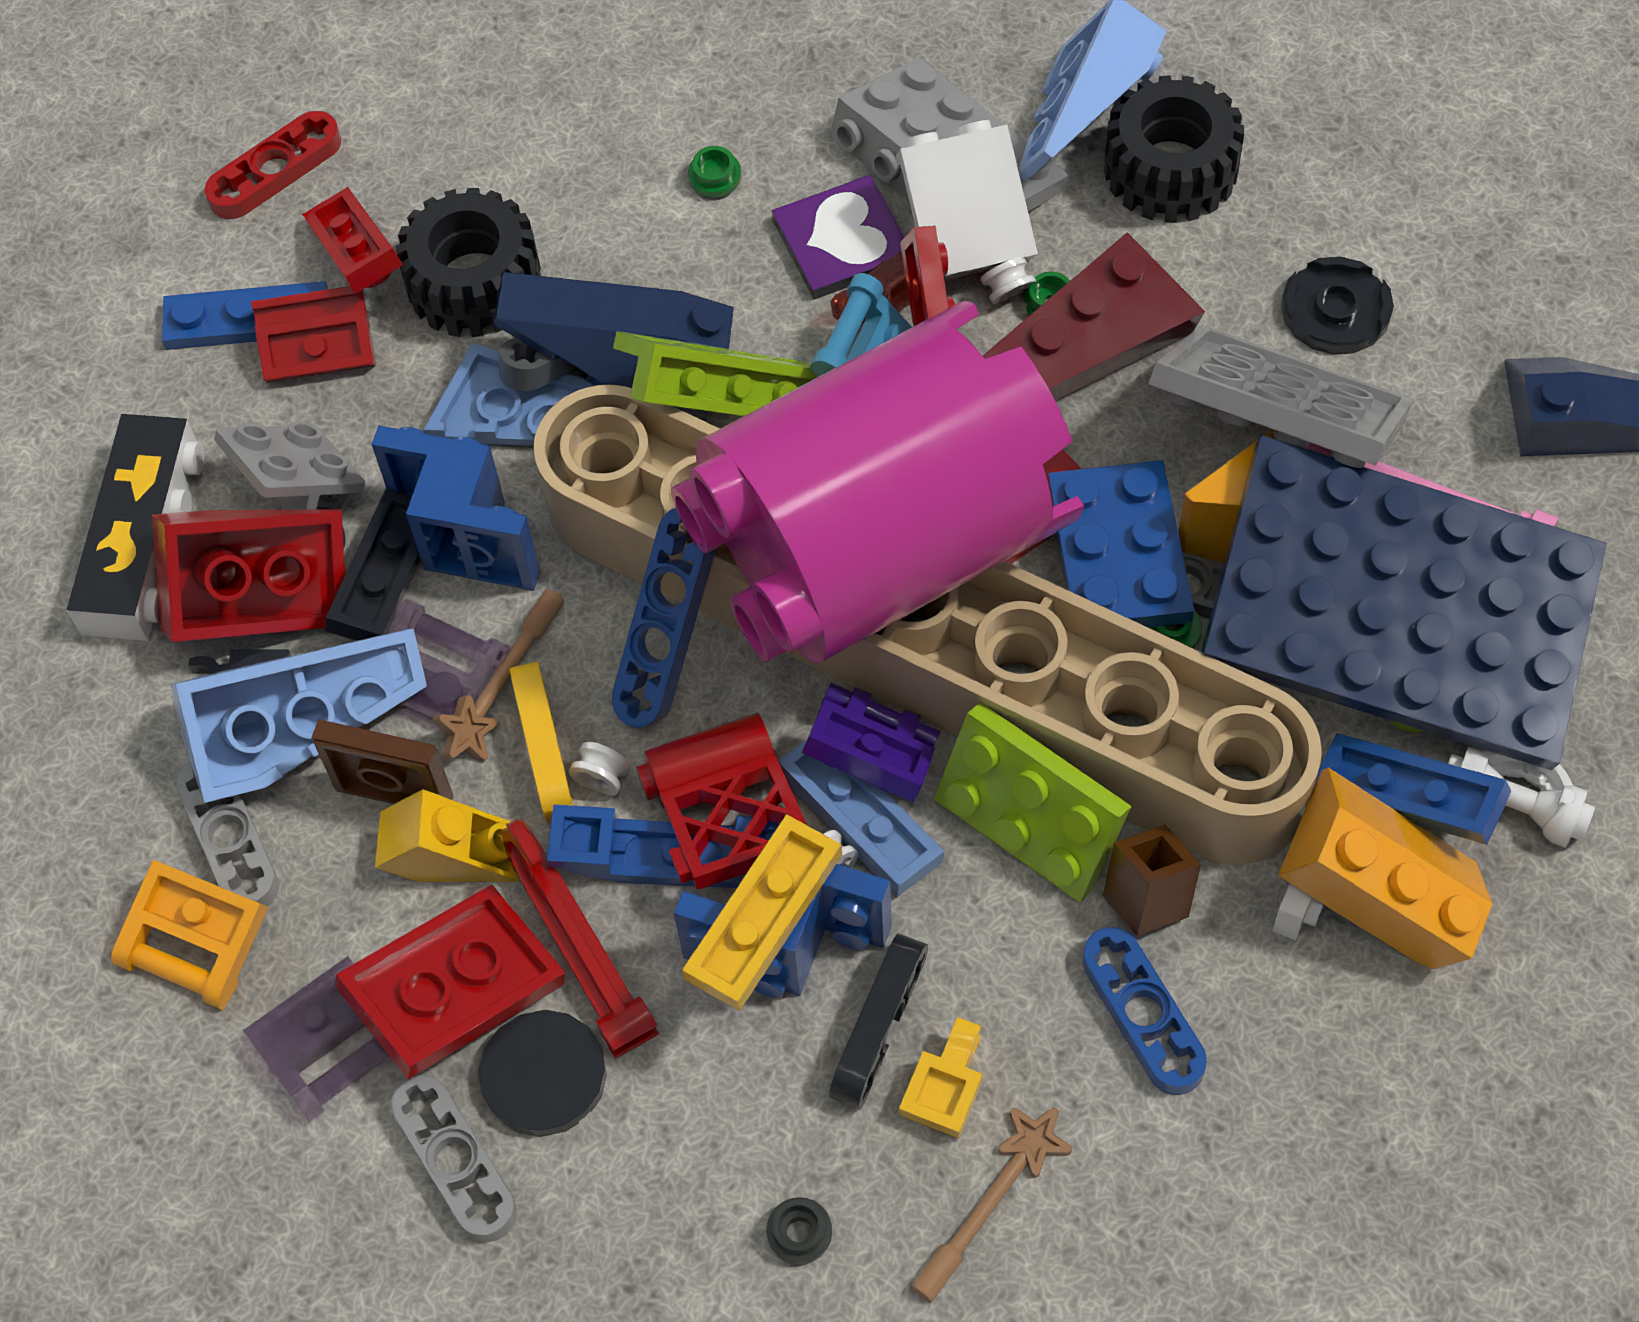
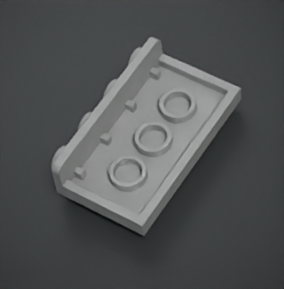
[831,58,1069,211]

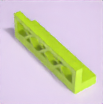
[613,331,817,416]

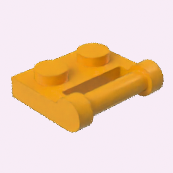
[111,859,269,1010]

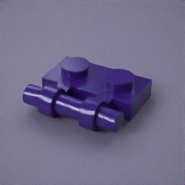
[801,682,940,803]

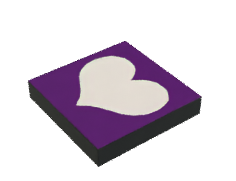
[771,175,905,300]

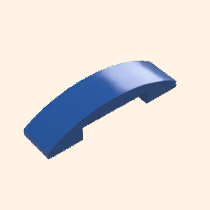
[547,805,780,888]

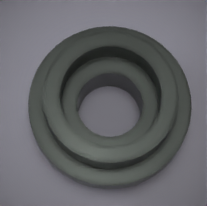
[766,1197,832,1264]

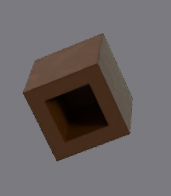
[1103,824,1201,936]

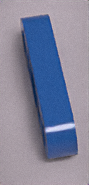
[1083,927,1207,1095]

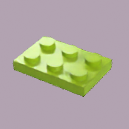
[934,702,1132,903]

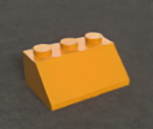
[1278,768,1493,969]

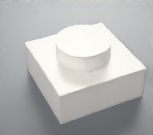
[1272,884,1324,941]

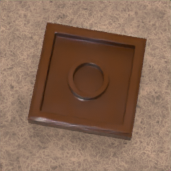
[311,719,454,804]

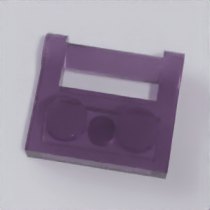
[388,599,510,727]
[243,956,390,1123]

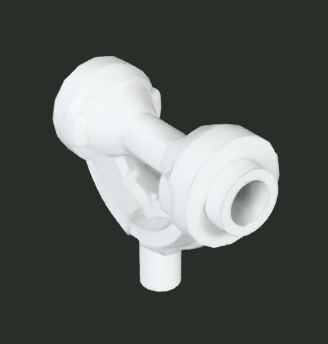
[1448,746,1595,848]

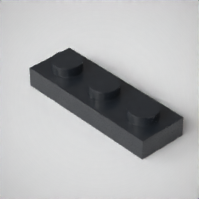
[325,488,421,641]

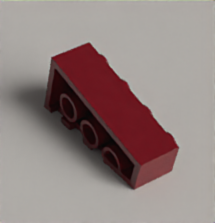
[983,232,1205,402]

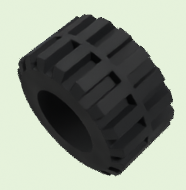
[1104,75,1244,223]
[396,188,541,338]

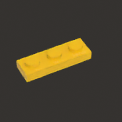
[682,814,842,1011]

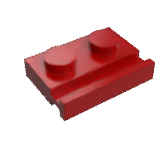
[251,286,376,383]

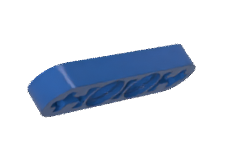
[612,508,716,728]

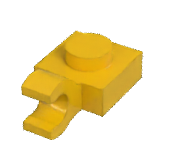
[899,1017,983,1139]

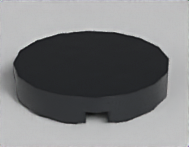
[1281,256,1394,355]
[478,1010,607,1137]

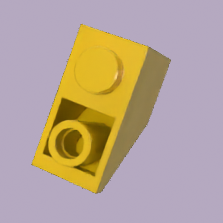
[375,789,518,882]

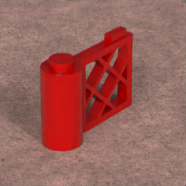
[636,712,807,890]

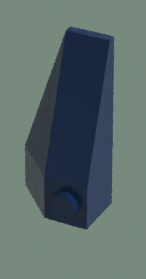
[493,272,734,421]
[1504,357,1639,457]

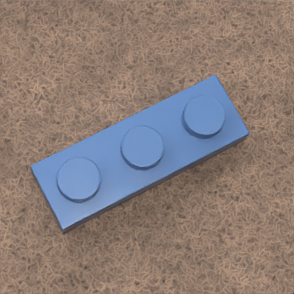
[778,741,945,897]

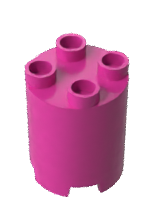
[671,301,1084,664]

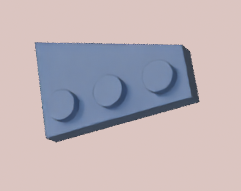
[424,342,594,446]

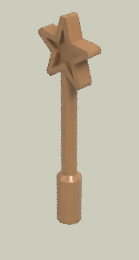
[433,589,564,761]
[910,1107,1072,1303]

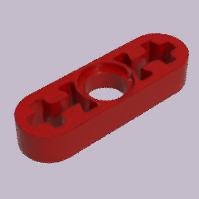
[204,111,341,219]

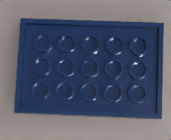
[1201,435,1607,770]

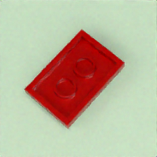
[335,884,566,1080]

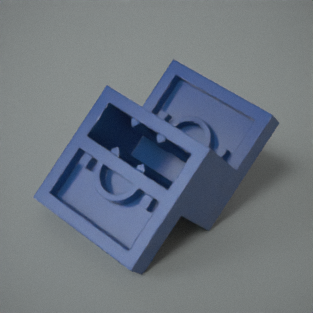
[371,425,541,591]
[674,864,892,998]

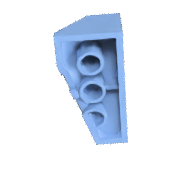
[1018,0,1167,181]
[170,628,427,803]

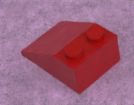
[152,509,345,642]

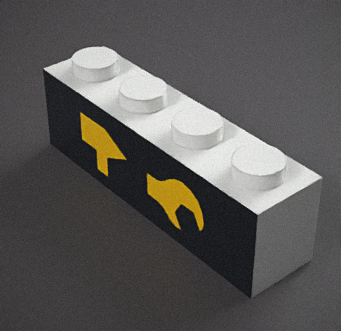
[66,414,204,641]

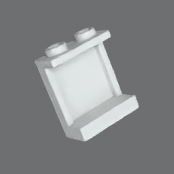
[895,120,1038,280]

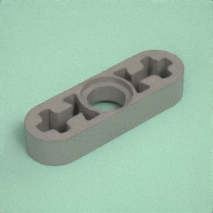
[176,761,279,906]
[391,1075,517,1242]

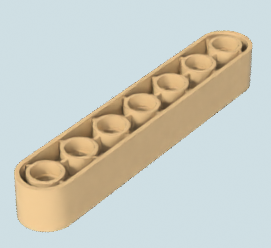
[534,385,1322,865]

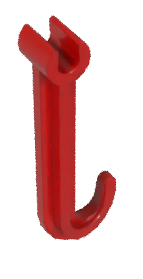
[502,819,659,1059]

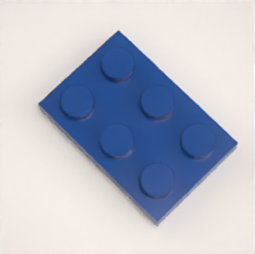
[1048,460,1194,627]

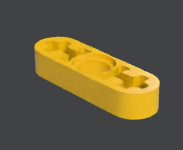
[509,661,573,824]

